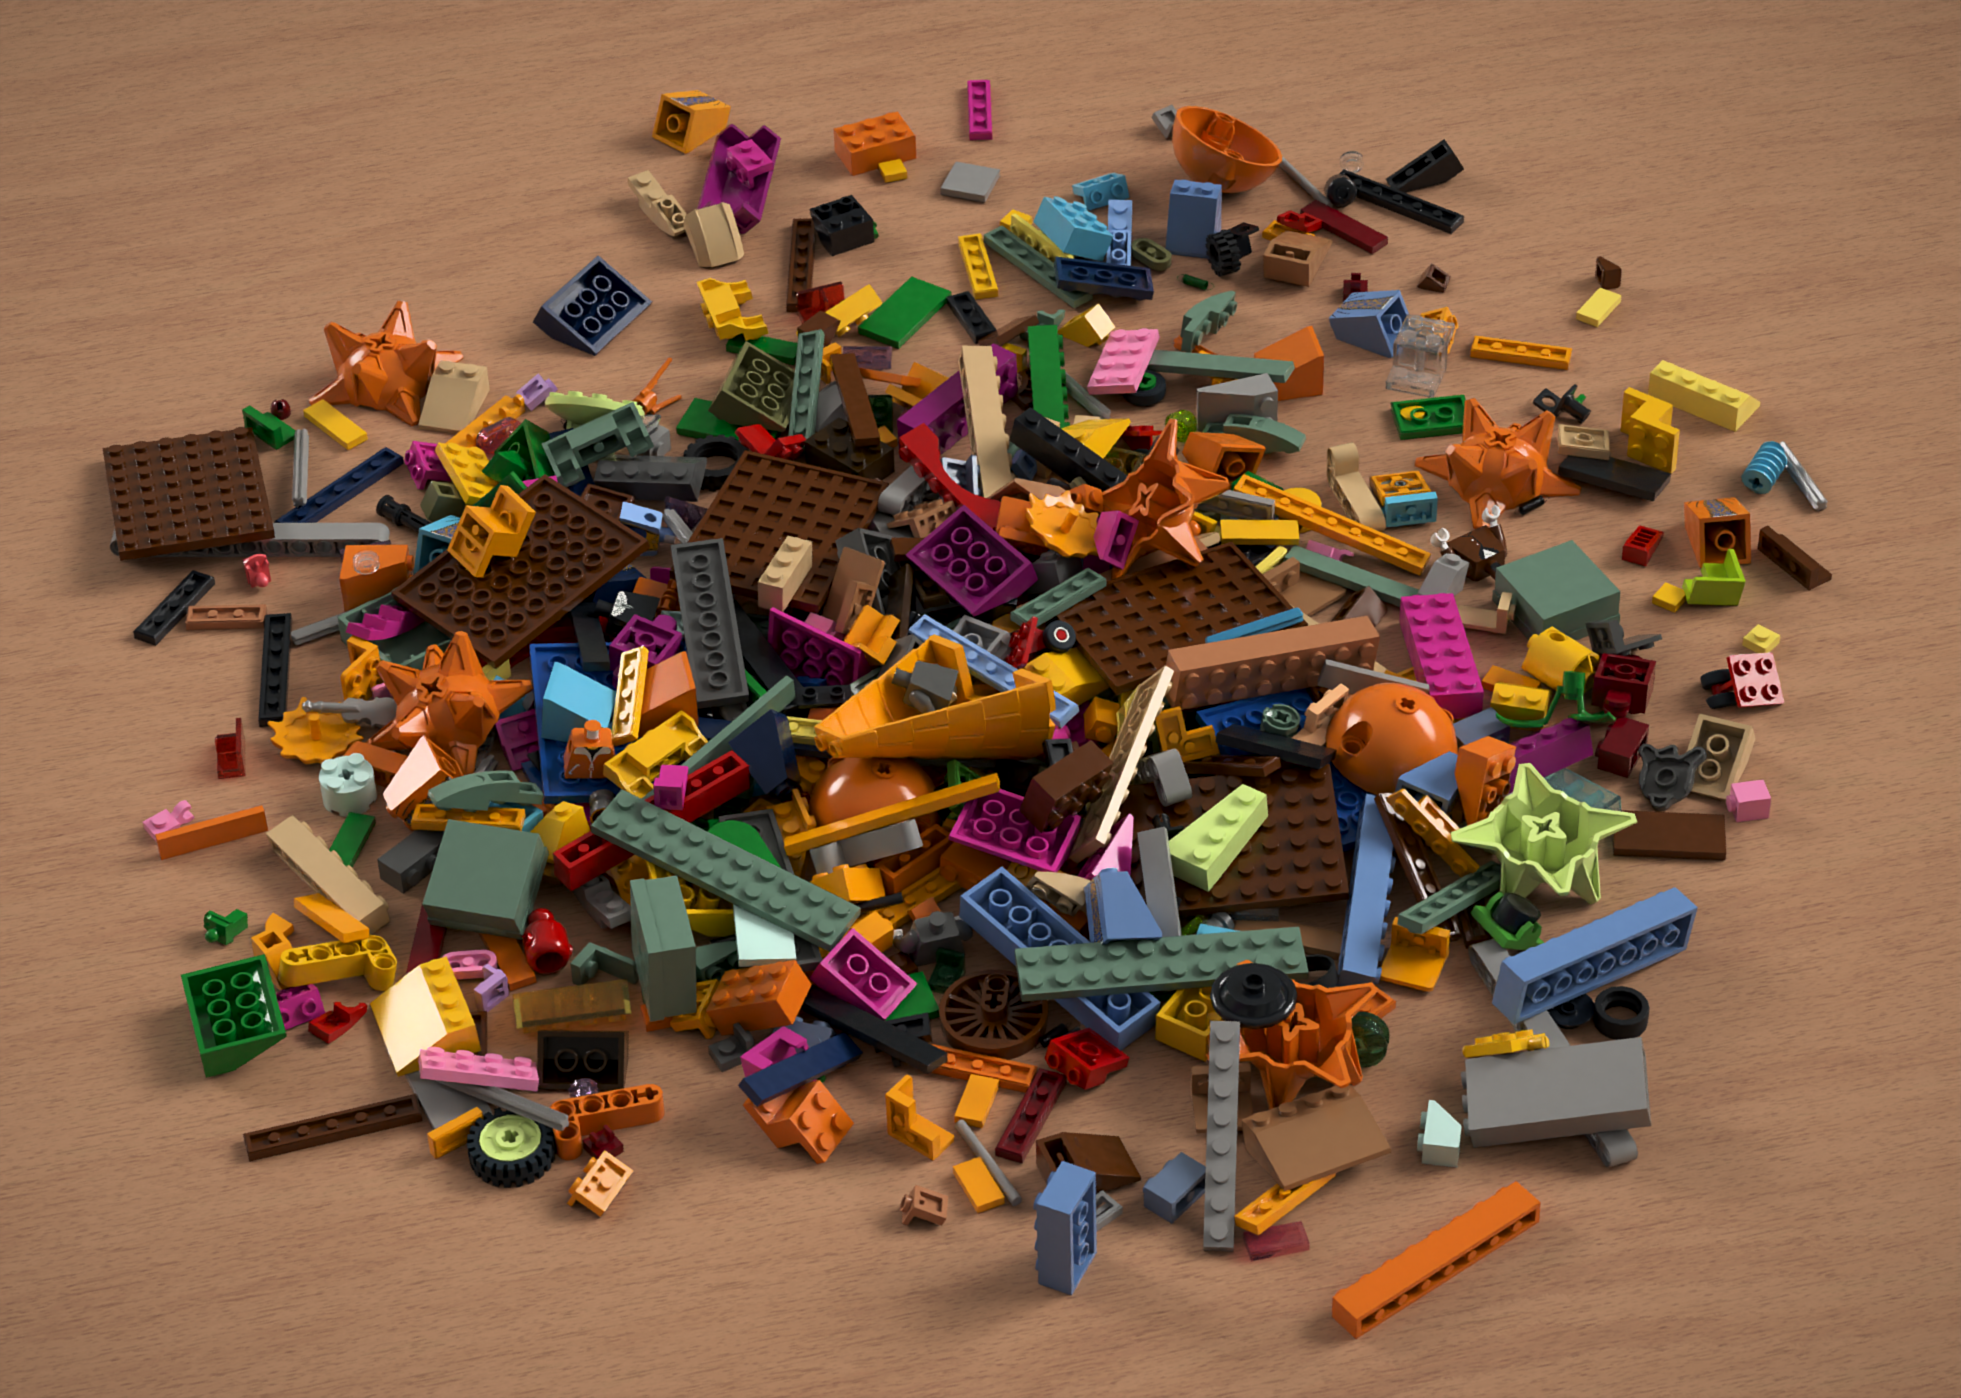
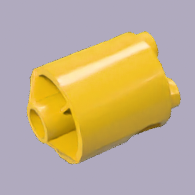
[1521,626,1600,696]

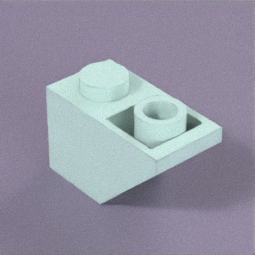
[1417,1100,1462,1168]

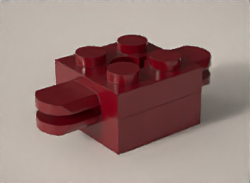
[1591,653,1656,717]

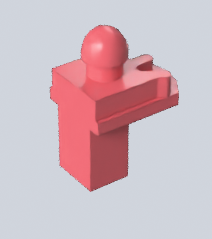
[243,554,271,588]

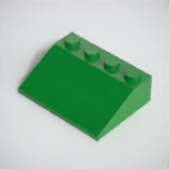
[181,954,287,1078]

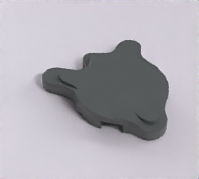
[1638,744,1707,811]

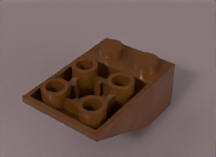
[1036,1132,1141,1194]

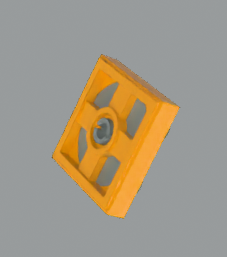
[1369,470,1432,506]

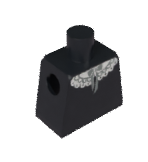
[594,591,660,638]

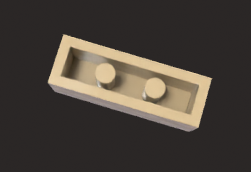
[758,536,812,612]

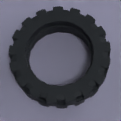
[683,435,749,492]

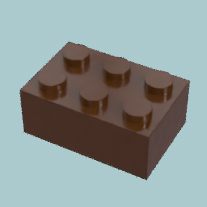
[1019,740,1114,833]

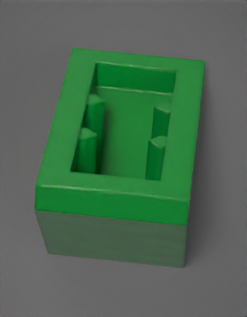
[482,450,528,483]

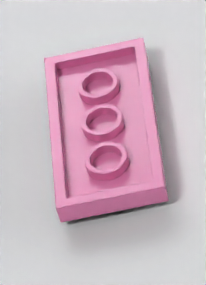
[1087,328,1160,395]
[418,1047,539,1092]

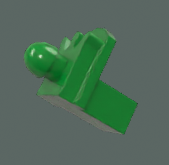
[203,909,248,945]

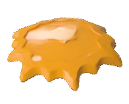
[1026,490,1099,558]
[267,697,364,764]

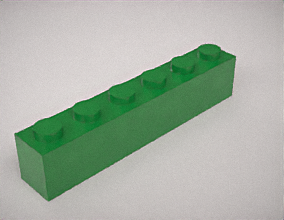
[1028,325,1070,428]

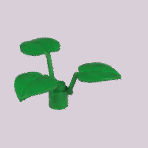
[1496,671,1616,728]

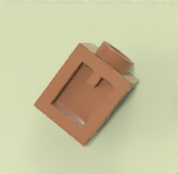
[899,1185,948,1226]

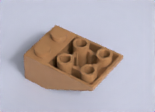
[1263,230,1332,287]

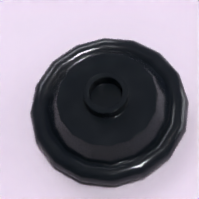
[1210,963,1298,1030]

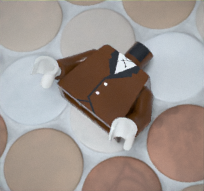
[1430,505,1508,582]

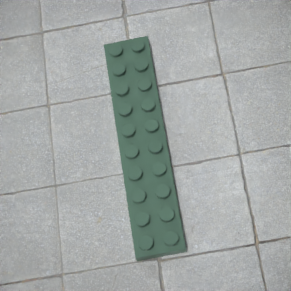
[591,789,861,952]
[1015,927,1309,1002]

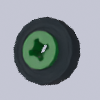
[1122,370,1166,406]

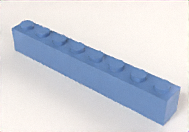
[1336,794,1396,987]

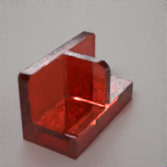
[796,281,845,324]
[215,718,246,779]

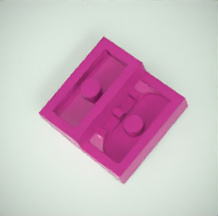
[494,709,539,771]

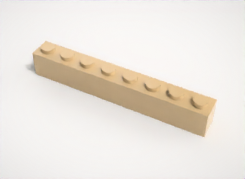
[958,345,1015,498]

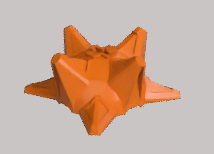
[308,301,464,426]
[1415,398,1582,529]
[1102,419,1229,580]
[365,631,533,775]
[1206,960,1379,1110]

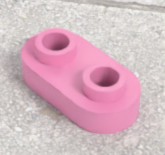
[442,950,498,980]

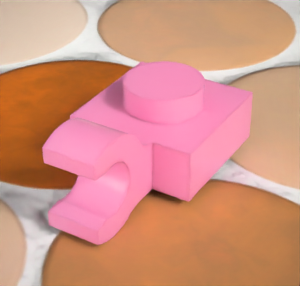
[1306,540,1354,562]
[143,800,194,841]

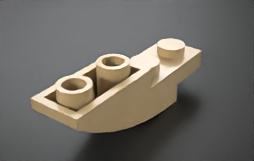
[628,170,687,236]
[1026,872,1090,917]

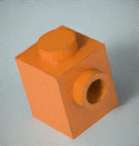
[1061,484,1104,516]

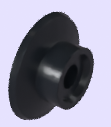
[1547,994,1595,1029]

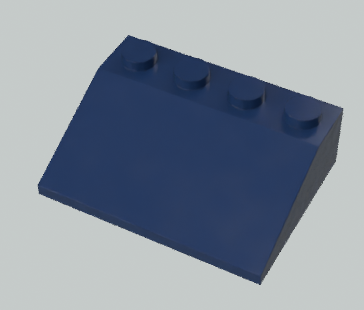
[533,255,652,356]

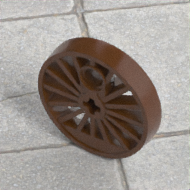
[939,969,1048,1060]

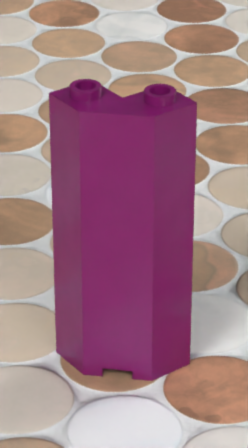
[697,124,781,234]

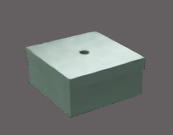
[1492,540,1621,641]
[422,819,549,940]
[630,875,697,1022]

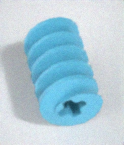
[1741,441,1787,494]

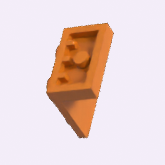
[995,496,1049,556]

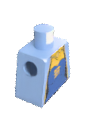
[619,502,675,556]

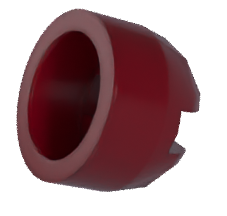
[270,399,291,420]

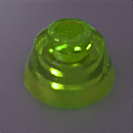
[1164,409,1197,442]

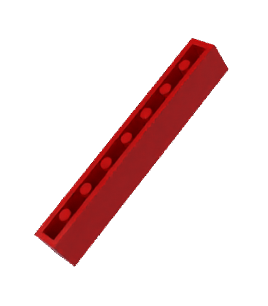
[553,750,750,891]

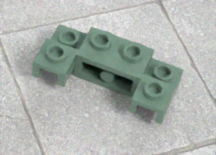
[542,401,655,487]

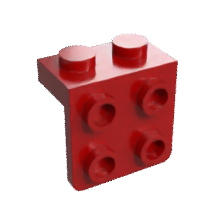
[735,424,806,461]

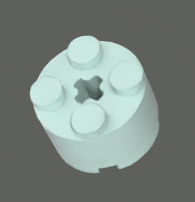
[319,753,377,817]

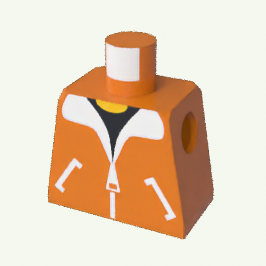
[563,720,616,779]

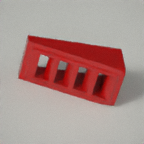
[1622,525,1664,566]

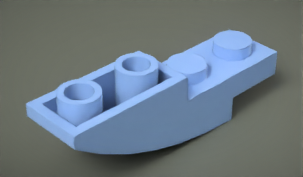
[1106,200,1132,266]

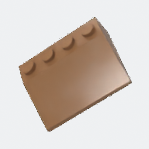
[1242,1085,1391,1191]

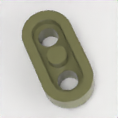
[1131,238,1171,271]

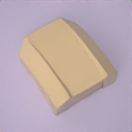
[683,202,744,267]

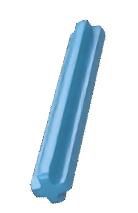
[1205,607,1303,643]

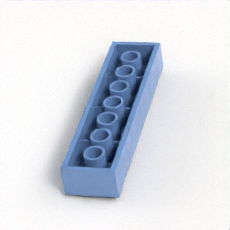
[959,867,1160,1050]
[1492,887,1698,1024]

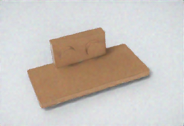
[822,547,885,641]
[1263,557,1346,617]

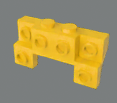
[697,278,769,341]
[603,710,708,799]

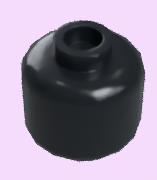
[1324,174,1357,207]

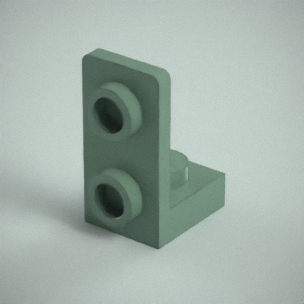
[570,942,639,987]

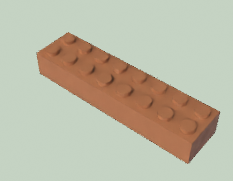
[1165,616,1380,710]

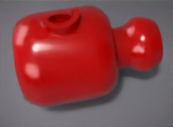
[522,908,573,974]

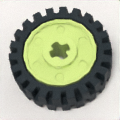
[467,1107,556,1188]

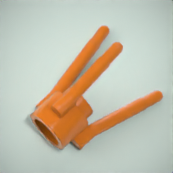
[632,357,682,415]

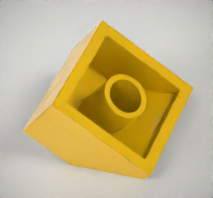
[1490,682,1552,731]

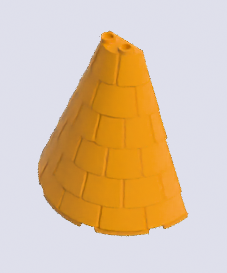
[814,634,1056,760]

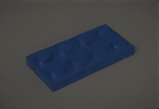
[1054,257,1154,301]

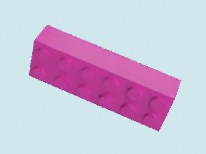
[1399,593,1484,719]

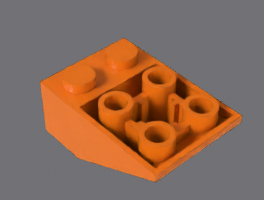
[1454,736,1516,826]

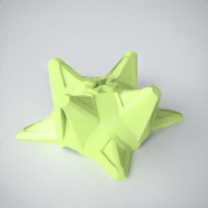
[1451,763,1637,904]

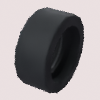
[1593,986,1650,1040]

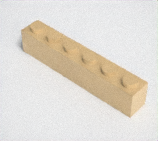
[266,815,390,935]

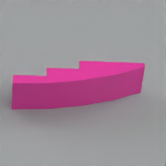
[346,605,425,640]

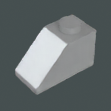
[1417,553,1469,596]

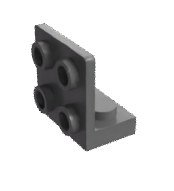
[1585,620,1662,656]

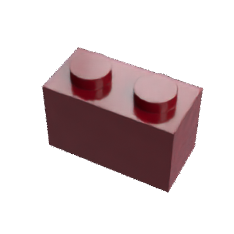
[1595,717,1649,778]

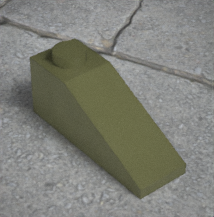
[420,481,473,522]

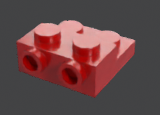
[1045,1027,1130,1090]

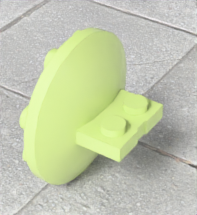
[545,391,645,455]

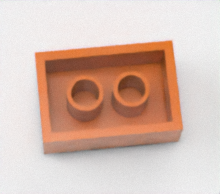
[834,111,916,176]
[706,960,812,1036]

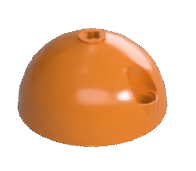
[1172,106,1282,193]
[1325,683,1458,795]
[808,757,942,864]

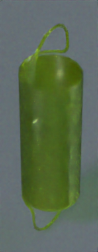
[1181,915,1206,936]

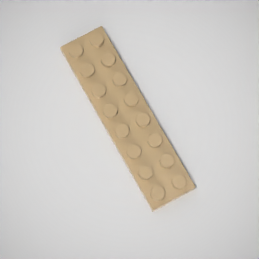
[1069,666,1174,864]

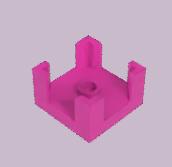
[740,1026,816,1083]

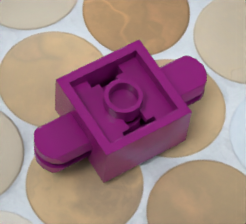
[609,614,682,689]

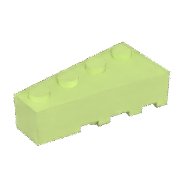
[1169,784,1268,892]

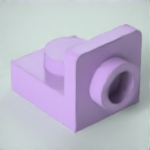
[516,373,558,411]
[473,964,509,1012]

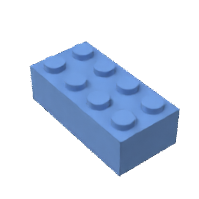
[1033,1161,1097,1295]

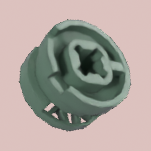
[1260,704,1300,738]

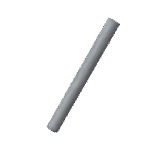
[1279,156,1333,207]
[955,1120,1022,1206]

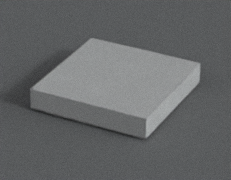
[941,162,1000,202]

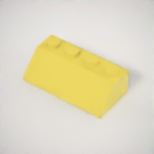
[1648,360,1760,432]

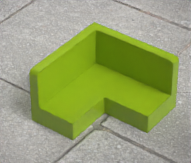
[1682,549,1746,606]

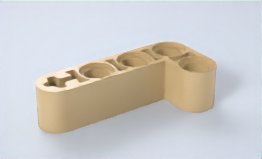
[1326,442,1386,532]

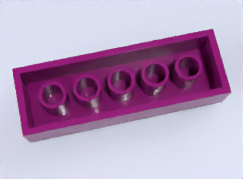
[897,343,1018,463]

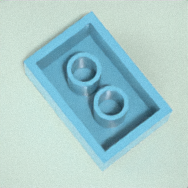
[1033,196,1114,262]

